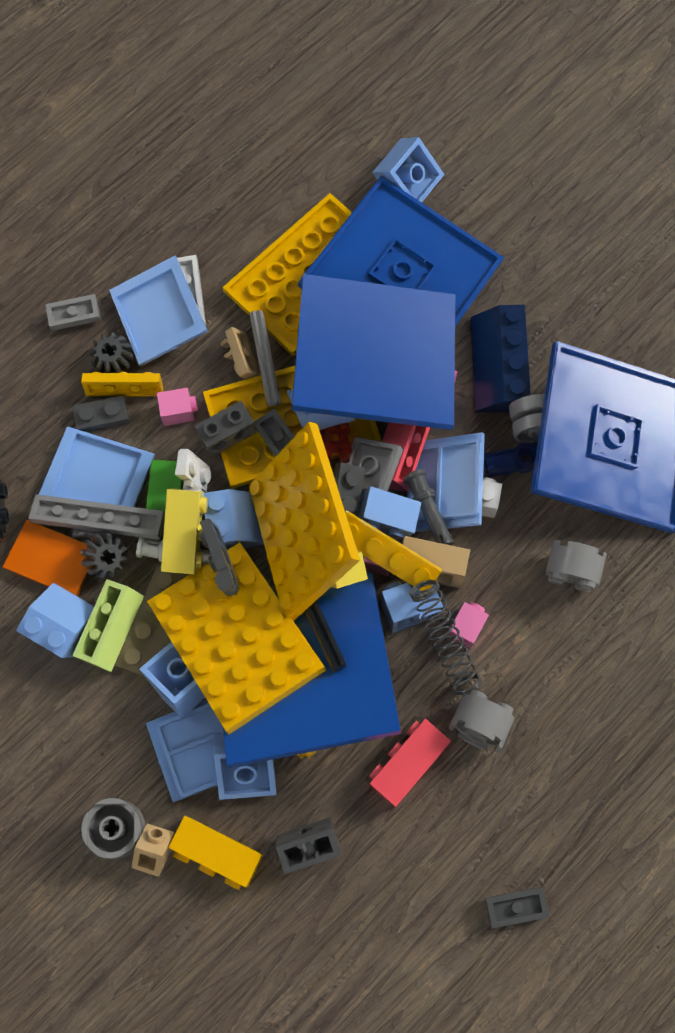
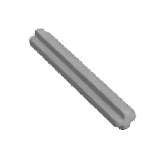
[250,310,281,407]

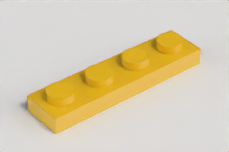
[345,510,442,593]

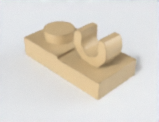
[220,327,261,379]

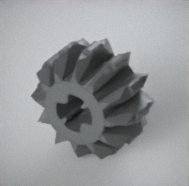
[89,332,134,373]
[80,532,127,579]

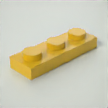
[81,372,164,396]

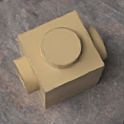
[131,824,174,877]

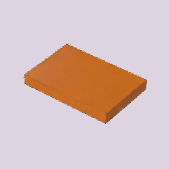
[3,519,89,596]

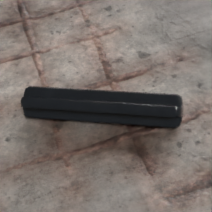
[305,600,346,672]

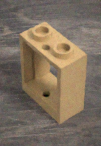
[403,536,470,588]

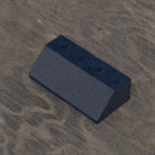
[470,305,531,413]

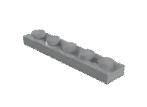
[28,494,165,540]

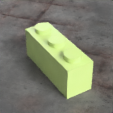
[72,579,144,672]

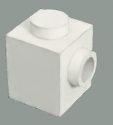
[482,478,502,518]

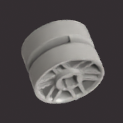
[509,394,545,443]

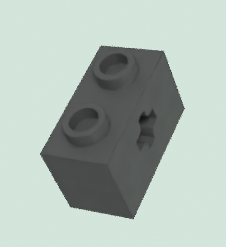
[276,817,341,874]

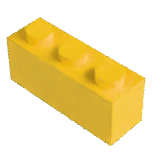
[168,815,264,890]

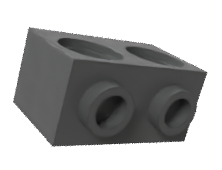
[194,401,256,458]

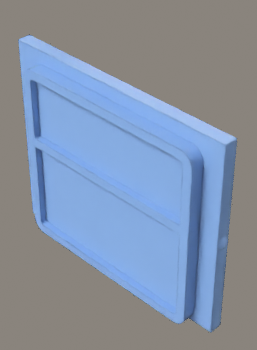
[109,256,208,366]
[39,426,155,507]
[407,432,485,532]
[146,699,223,803]

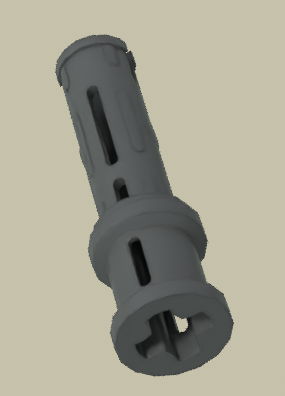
[403,469,454,546]

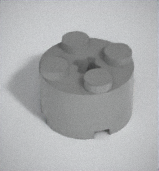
[545,540,607,592]
[449,690,515,752]
[81,798,145,859]

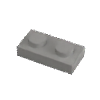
[45,294,101,331]

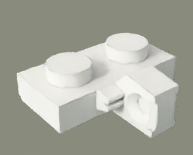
[175,449,211,492]

